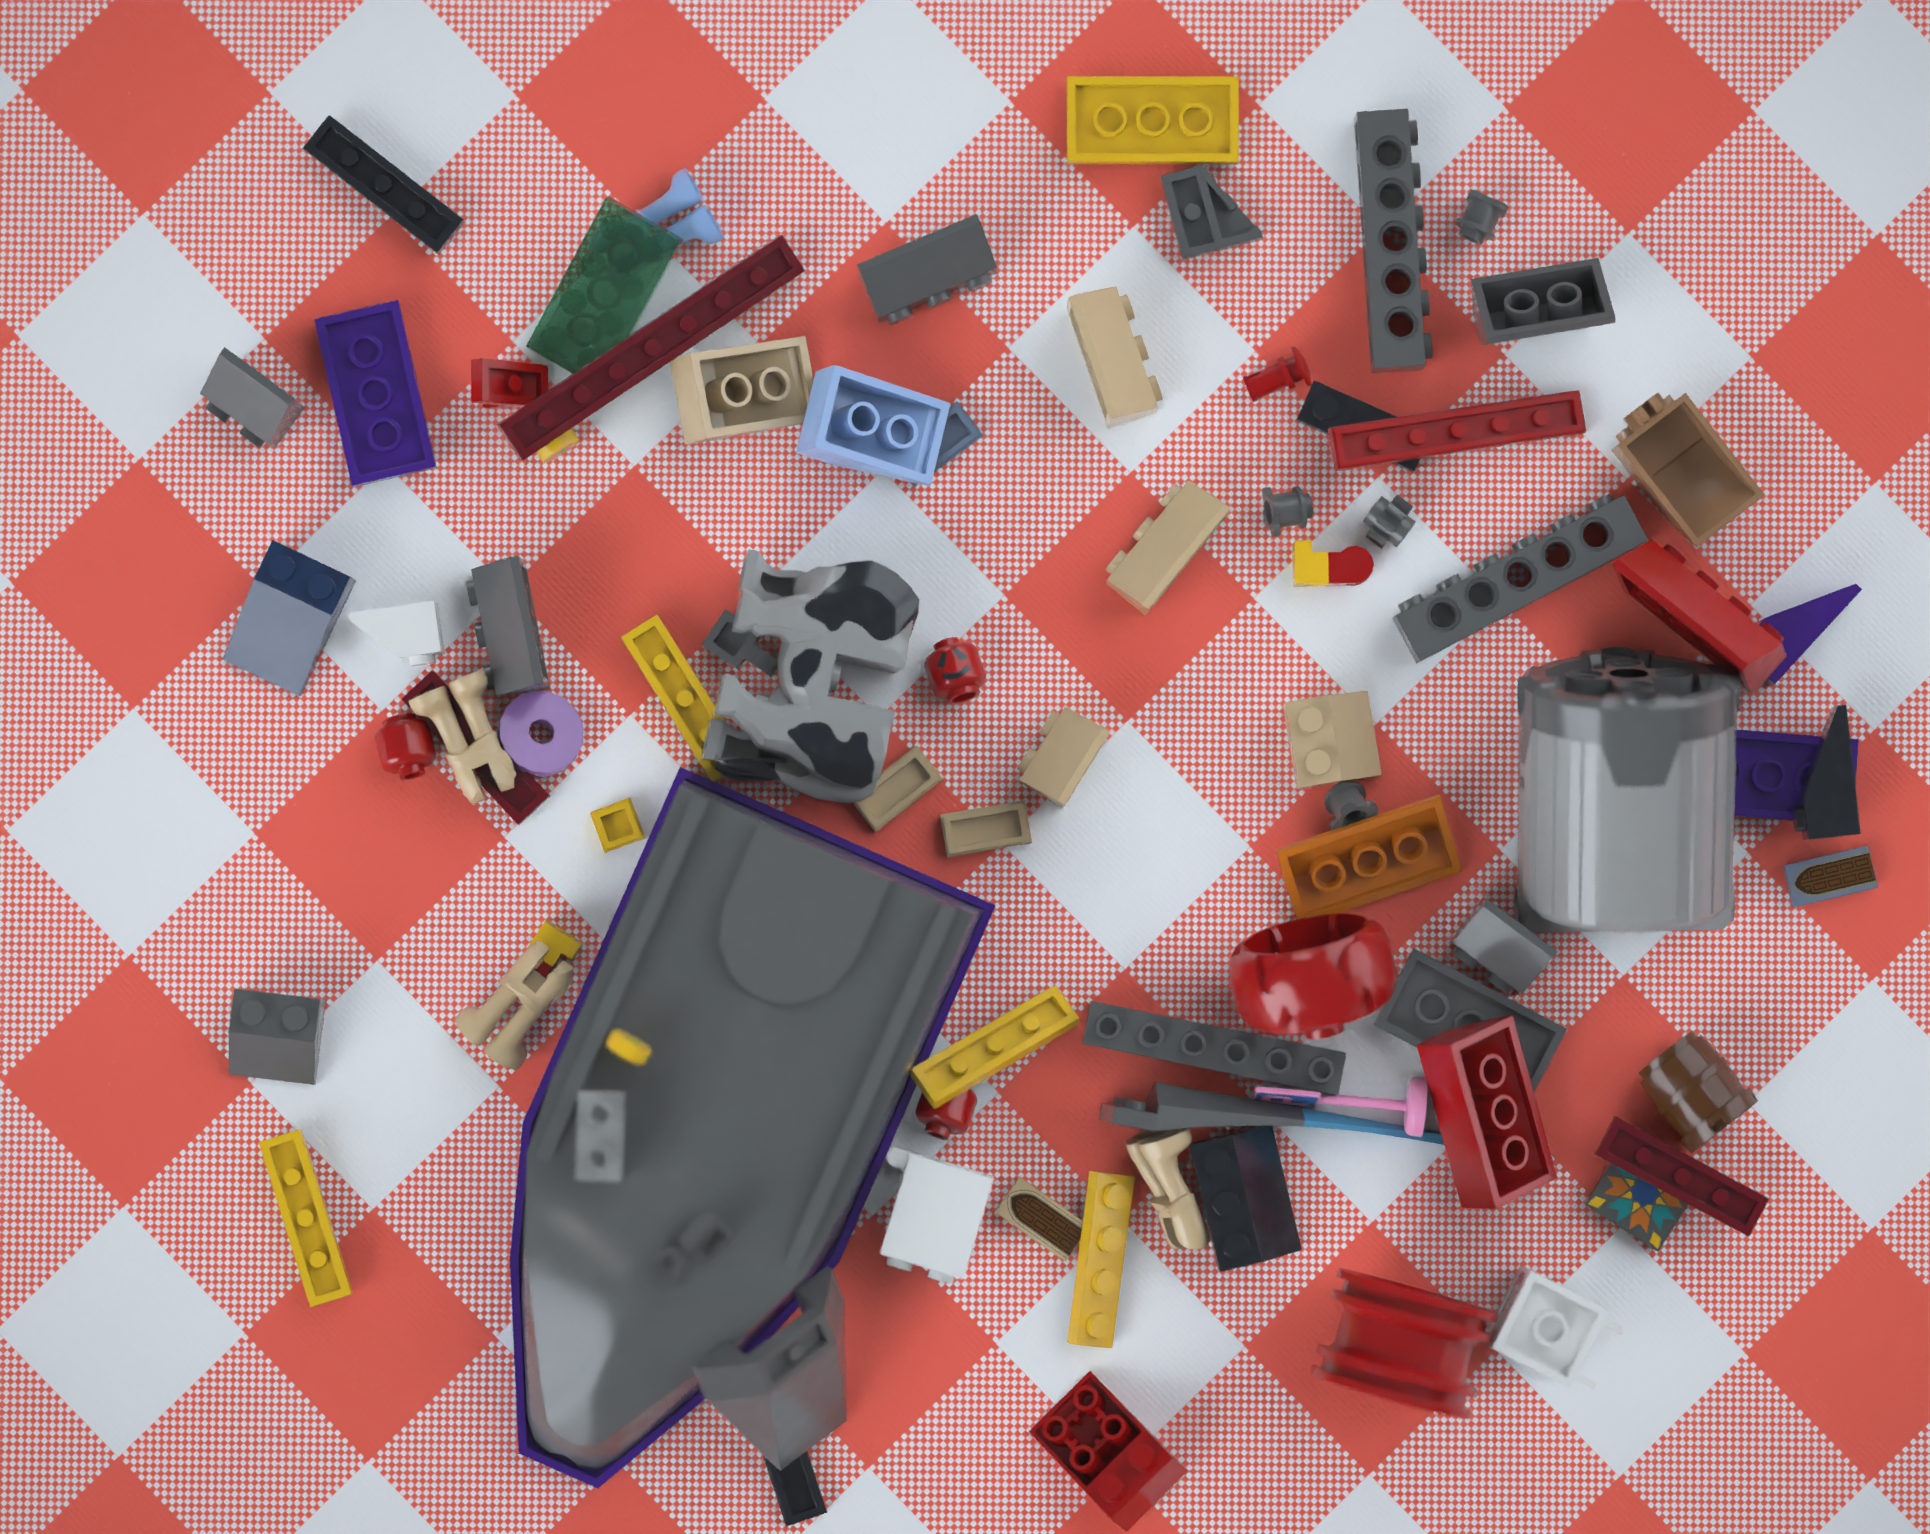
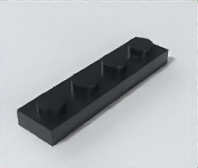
[303,115,465,255]

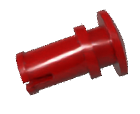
[1243,346,1312,402]

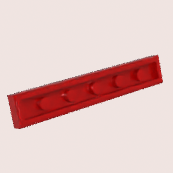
[1328,390,1587,471]

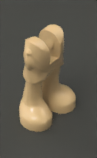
[408,669,516,804]
[455,940,574,1070]
[1126,1128,1210,1249]

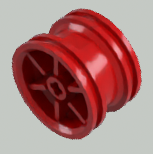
[1310,1268,1499,1420]

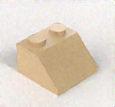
[1282,691,1382,790]
[1017,707,1110,808]

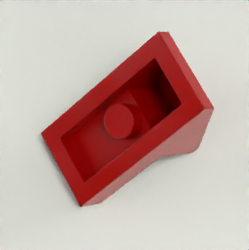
[471,358,548,409]

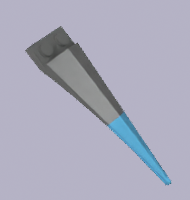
[1098,1082,1444,1145]

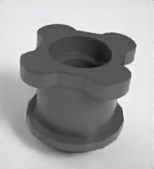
[1455,189,1509,245]
[1262,486,1313,537]
[1324,781,1379,830]

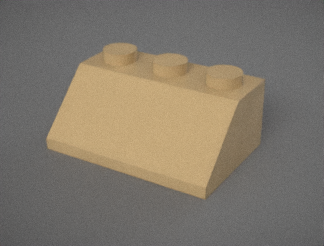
[1067,286,1163,429]
[1105,480,1231,616]

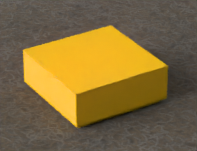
[590,798,645,853]

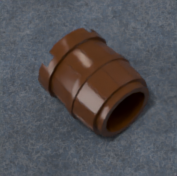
[1638,1031,1758,1153]

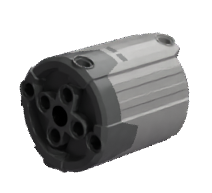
[1514,647,1740,933]

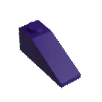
[1757,584,1862,687]

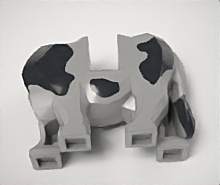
[701,549,919,803]

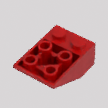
[1029,1371,1188,1532]

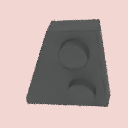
[1160,165,1263,261]

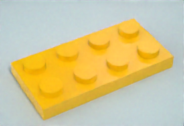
[1067,76,1239,164]

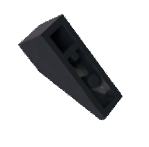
[1793,704,1861,840]

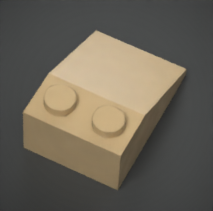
[669,336,814,445]

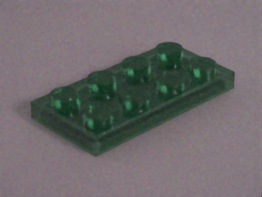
[526,196,683,374]

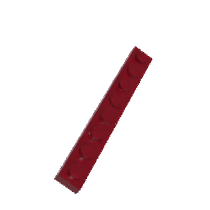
[497,235,805,461]

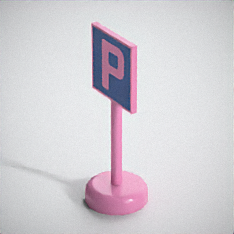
[1251,1077,1427,1137]

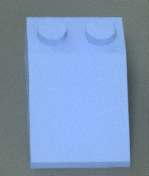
[796,365,951,486]

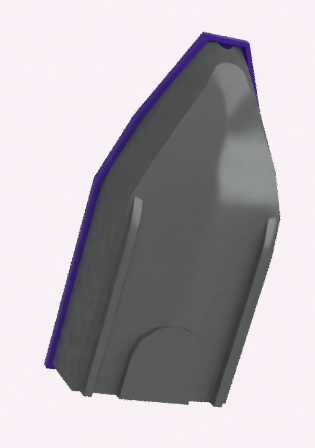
[510,767,996,1488]

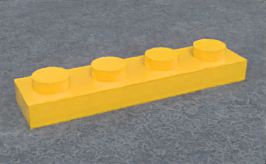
[621,615,724,782]
[910,985,1079,1109]
[258,1129,353,1307]
[1067,1171,1135,1348]

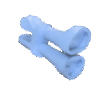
[590,168,724,281]

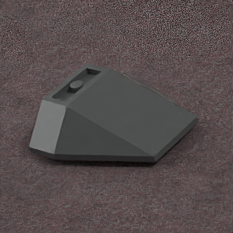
[692,1266,847,1471]

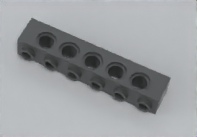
[1354,109,1433,373]
[1392,493,1649,664]
[1082,1001,1347,1095]

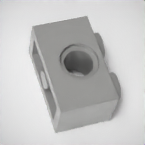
[575,1090,626,1182]

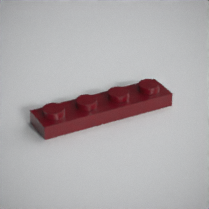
[401,670,551,826]
[1594,1116,1769,1237]

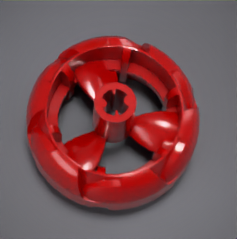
[1229,913,1397,1039]

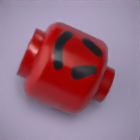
[924,637,986,704]

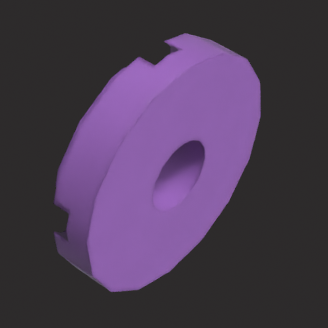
[497,691,584,777]

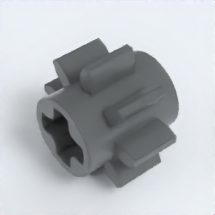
[1362,495,1416,549]

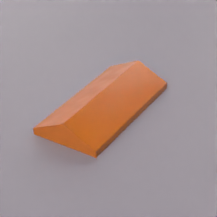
[1275,794,1462,919]

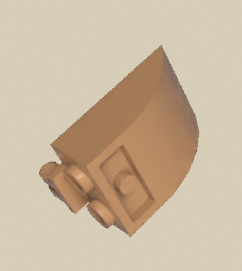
[1611,392,1765,547]

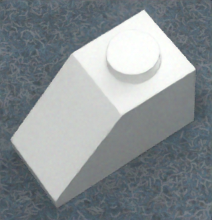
[348,600,445,666]

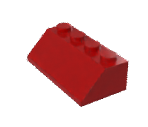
[1612,540,1787,695]
[1417,1015,1557,1209]

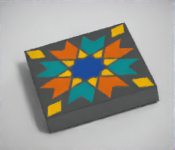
[1584,1163,1688,1252]

